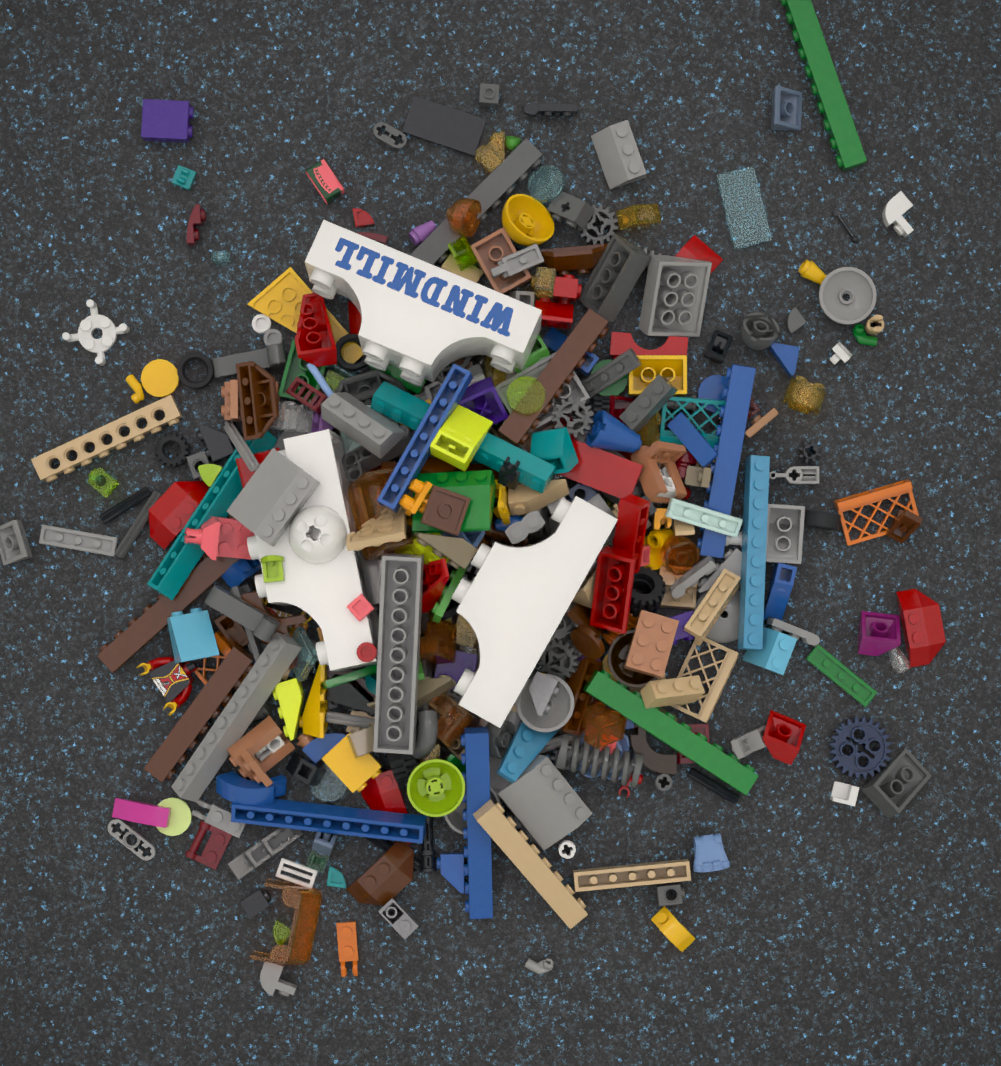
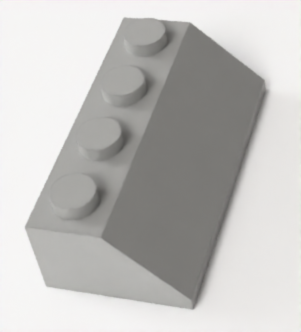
[321,392,406,459]

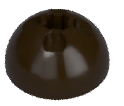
[608,630,658,687]

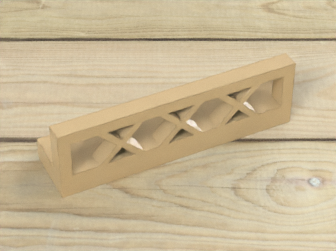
[684,568,741,646]

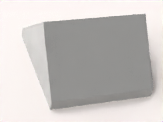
[0,520,33,566]

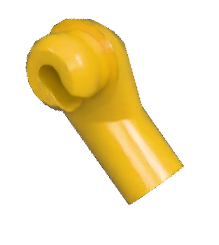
[125,374,145,404]

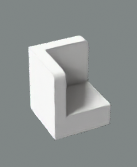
[830,781,859,806]

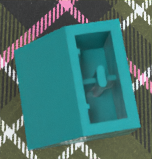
[530,427,579,474]

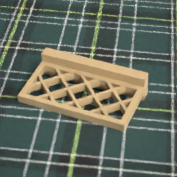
[670,638,740,723]

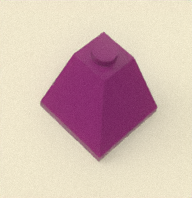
[858,611,901,656]

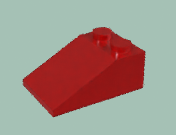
[535,298,574,330]

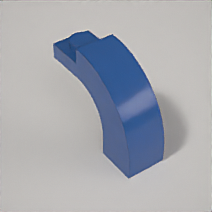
[302,732,347,764]
[216,771,287,806]

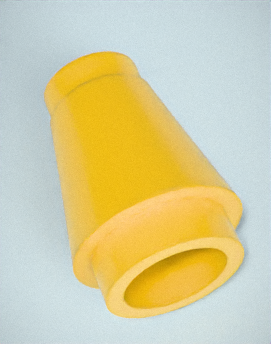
[798,259,827,285]
[647,528,673,549]

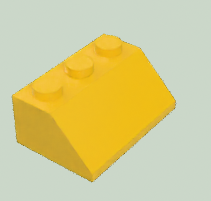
[628,355,687,396]

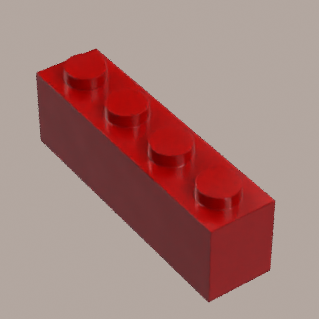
[612,494,650,574]

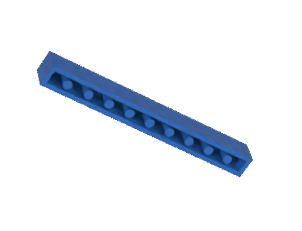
[696,363,756,558]
[461,727,493,919]
[231,799,427,844]

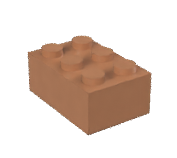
[470,228,532,295]
[624,610,679,679]

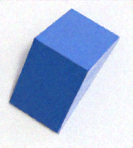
[769,343,800,378]

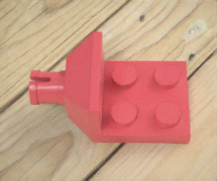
[184,516,255,560]

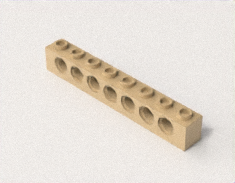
[31,395,183,483]

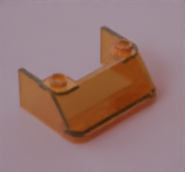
[347,468,413,561]
[249,879,322,965]

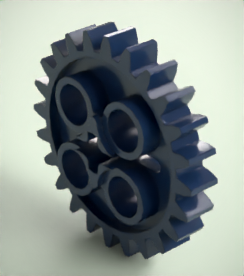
[829,716,892,779]

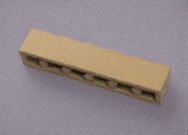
[573,859,691,892]

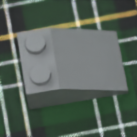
[766,504,805,564]

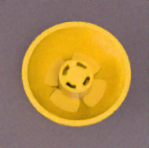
[502,194,554,246]

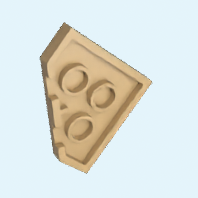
[346,506,407,551]

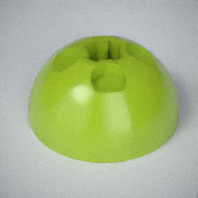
[407,759,465,817]

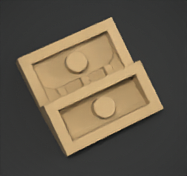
[659,566,698,610]

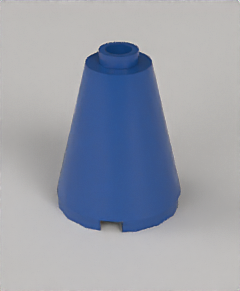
[586,410,642,453]

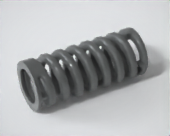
[555,734,644,789]

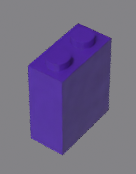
[141,99,194,143]

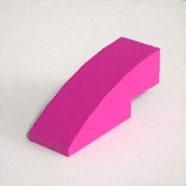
[112,798,171,828]

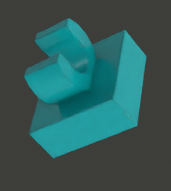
[171,165,197,191]

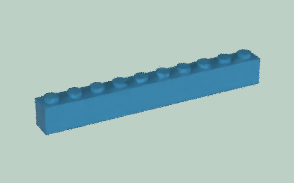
[738,455,770,650]

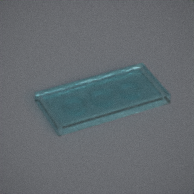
[716,166,772,249]

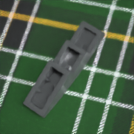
[227,827,303,880]

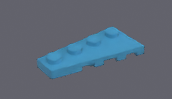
[496,720,559,783]

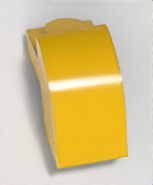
[651,906,695,952]

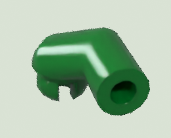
[853,324,877,347]

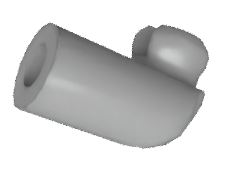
[524,958,554,975]

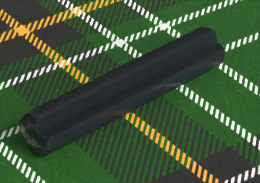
[100,487,152,524]
[687,768,740,804]

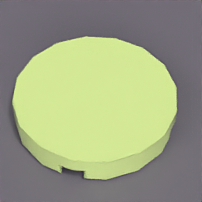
[156,797,192,836]

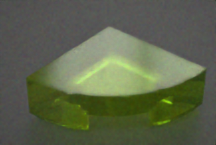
[273,920,292,947]

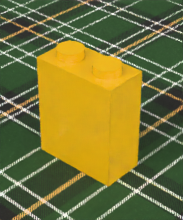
[322,732,382,793]

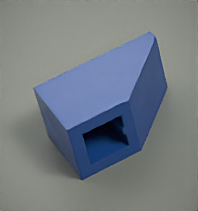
[221,559,261,589]

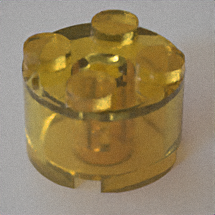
[782,376,826,416]

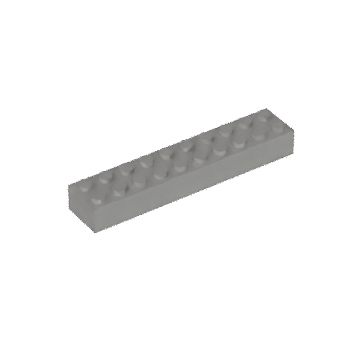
[373,553,424,755]

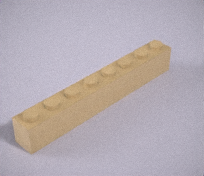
[473,799,588,929]

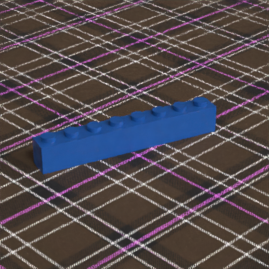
[377,364,473,514]

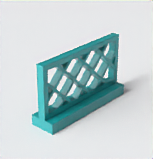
[659,396,725,447]

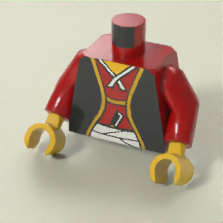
[136,657,198,716]

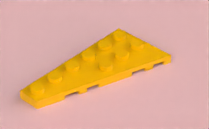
[247,267,364,364]

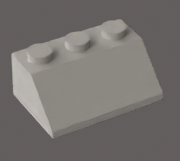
[591,120,647,190]

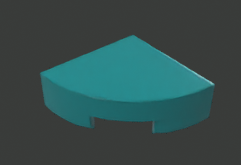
[327,866,346,888]

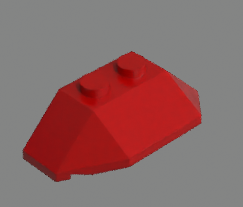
[149,481,210,550]
[896,589,946,667]

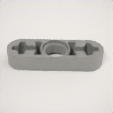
[108,819,156,861]

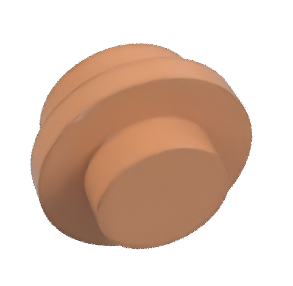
[297,733,314,748]

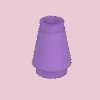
[408,220,437,246]

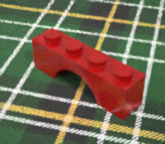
[609,332,688,360]

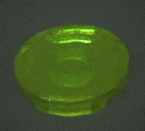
[507,376,545,415]

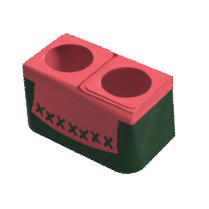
[305,159,345,205]

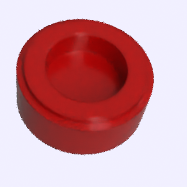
[357,642,377,662]

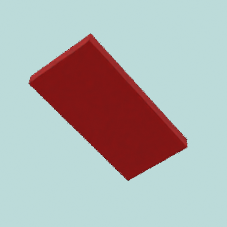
[558,438,644,499]

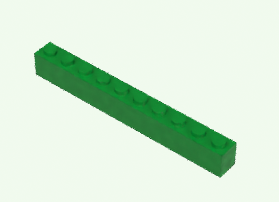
[780,0,867,171]
[583,670,759,795]

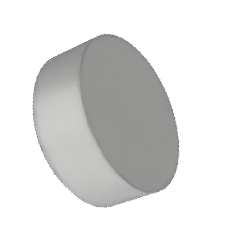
[263,329,283,346]

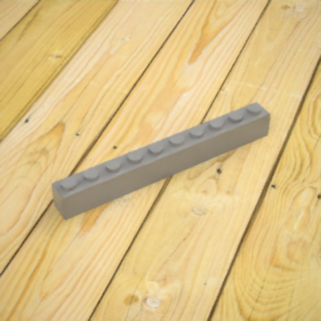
[171,632,302,802]

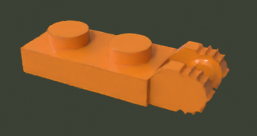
[336,921,359,977]

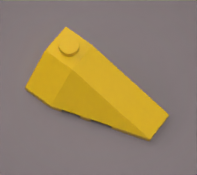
[299,663,328,738]

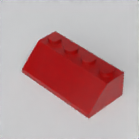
[590,546,636,634]

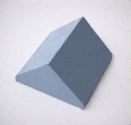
[771,86,802,131]

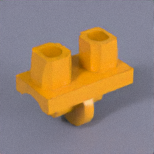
[399,479,433,516]

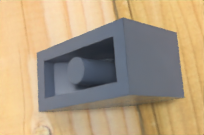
[312,832,338,856]

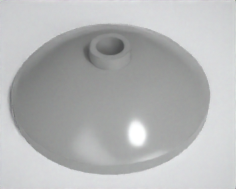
[819,267,877,325]
[694,589,740,643]
[516,674,574,732]

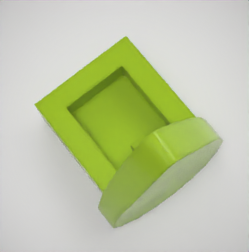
[198,464,223,487]
[260,555,285,583]

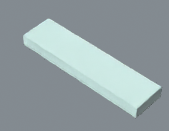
[665,497,743,538]

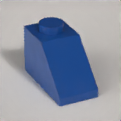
[437,852,464,893]

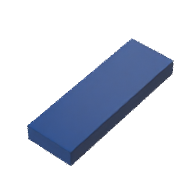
[667,412,719,467]

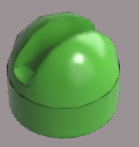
[505,136,521,151]

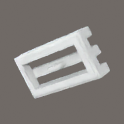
[276,858,318,889]

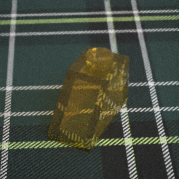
[616,203,662,230]

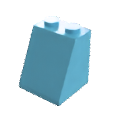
[167,607,219,664]
[743,627,797,675]

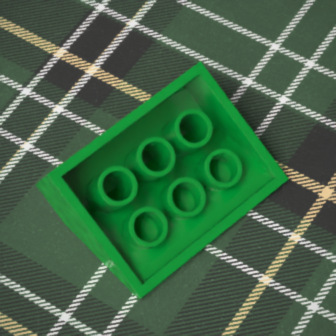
[412,470,497,534]

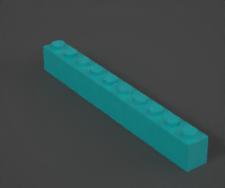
[370,381,556,493]
[147,431,278,600]

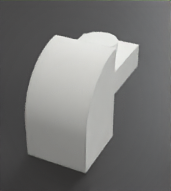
[882,191,914,237]

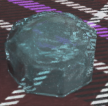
[211,251,230,264]

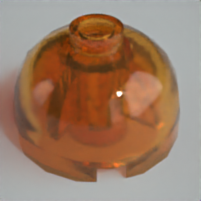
[446,198,482,237]
[660,536,700,575]

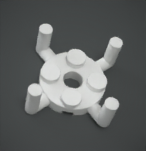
[62,299,130,366]

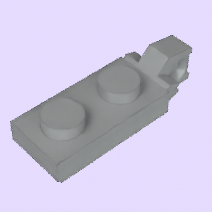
[490,244,544,278]

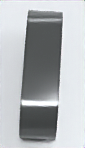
[373,122,407,150]

